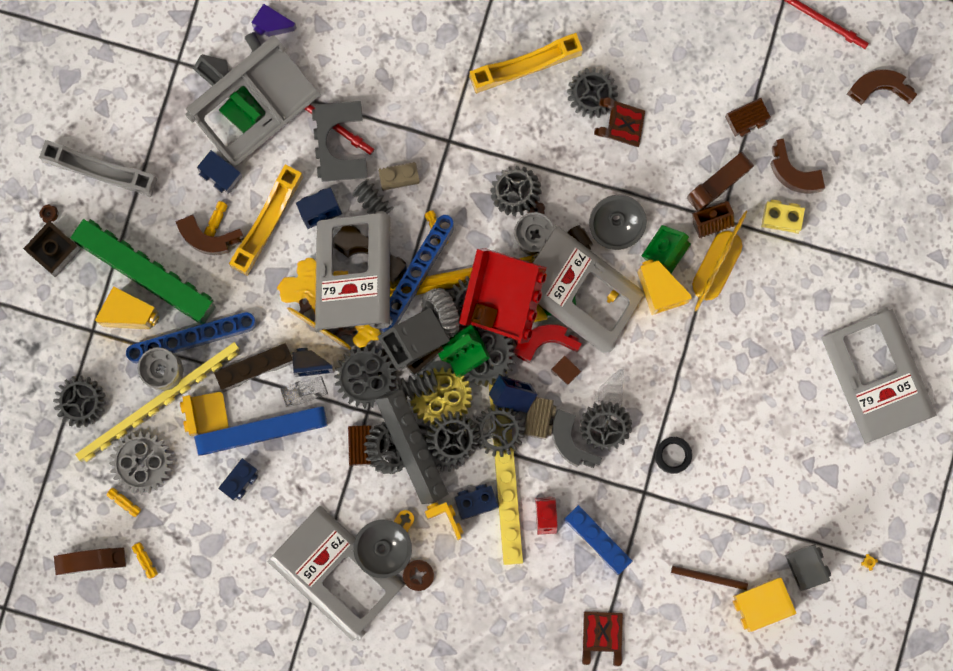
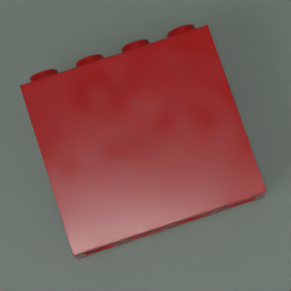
[459,248,547,344]

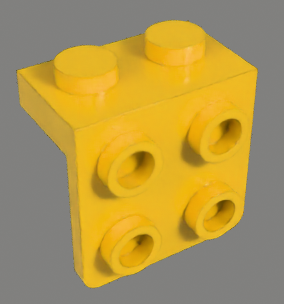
[180,392,229,437]
[425,502,463,540]

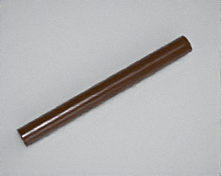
[671,565,748,590]

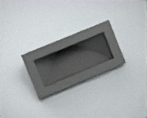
[193,54,229,86]

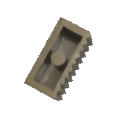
[378,162,419,191]
[524,397,556,440]

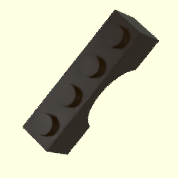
[333,225,407,289]
[214,343,293,392]

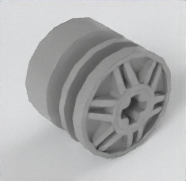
[514,212,554,256]
[137,347,184,391]

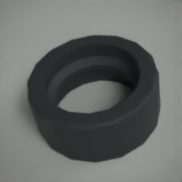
[655,437,692,474]

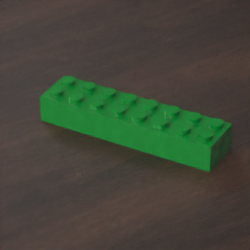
[70,219,216,325]

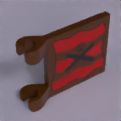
[594,97,645,147]
[582,612,623,666]

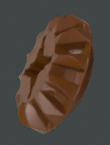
[403,560,434,591]

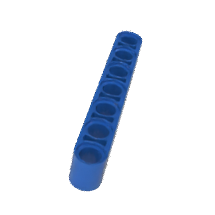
[380,215,454,332]
[126,312,256,364]
[194,406,328,456]

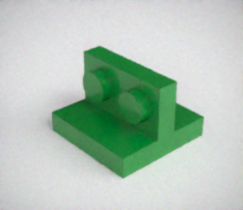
[219,86,265,133]
[641,225,691,274]
[438,325,490,378]

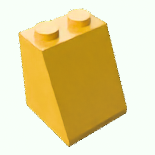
[637,259,692,315]
[95,286,160,329]
[732,577,797,632]

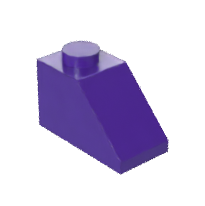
[251,4,296,37]

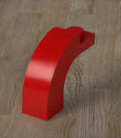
[513,325,582,363]

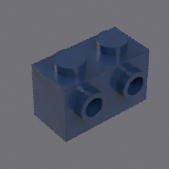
[197,150,242,194]
[295,187,342,229]
[489,375,538,413]
[218,458,259,501]
[454,484,499,521]

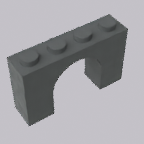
[312,101,368,182]

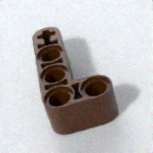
[686,152,754,211]

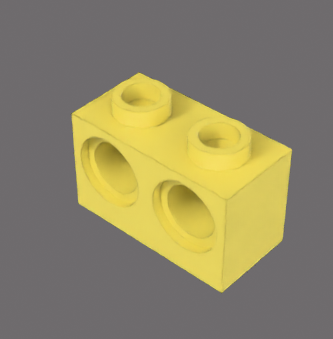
[761,200,805,234]

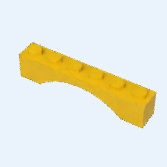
[469,33,583,94]
[229,164,303,276]

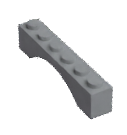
[39,140,157,197]

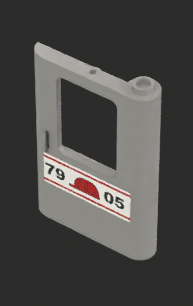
[315,211,390,332]
[533,224,644,353]
[821,307,937,444]
[267,506,405,641]

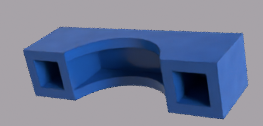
[563,505,633,575]

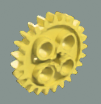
[410,367,473,427]

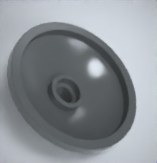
[589,195,647,250]
[353,520,412,578]

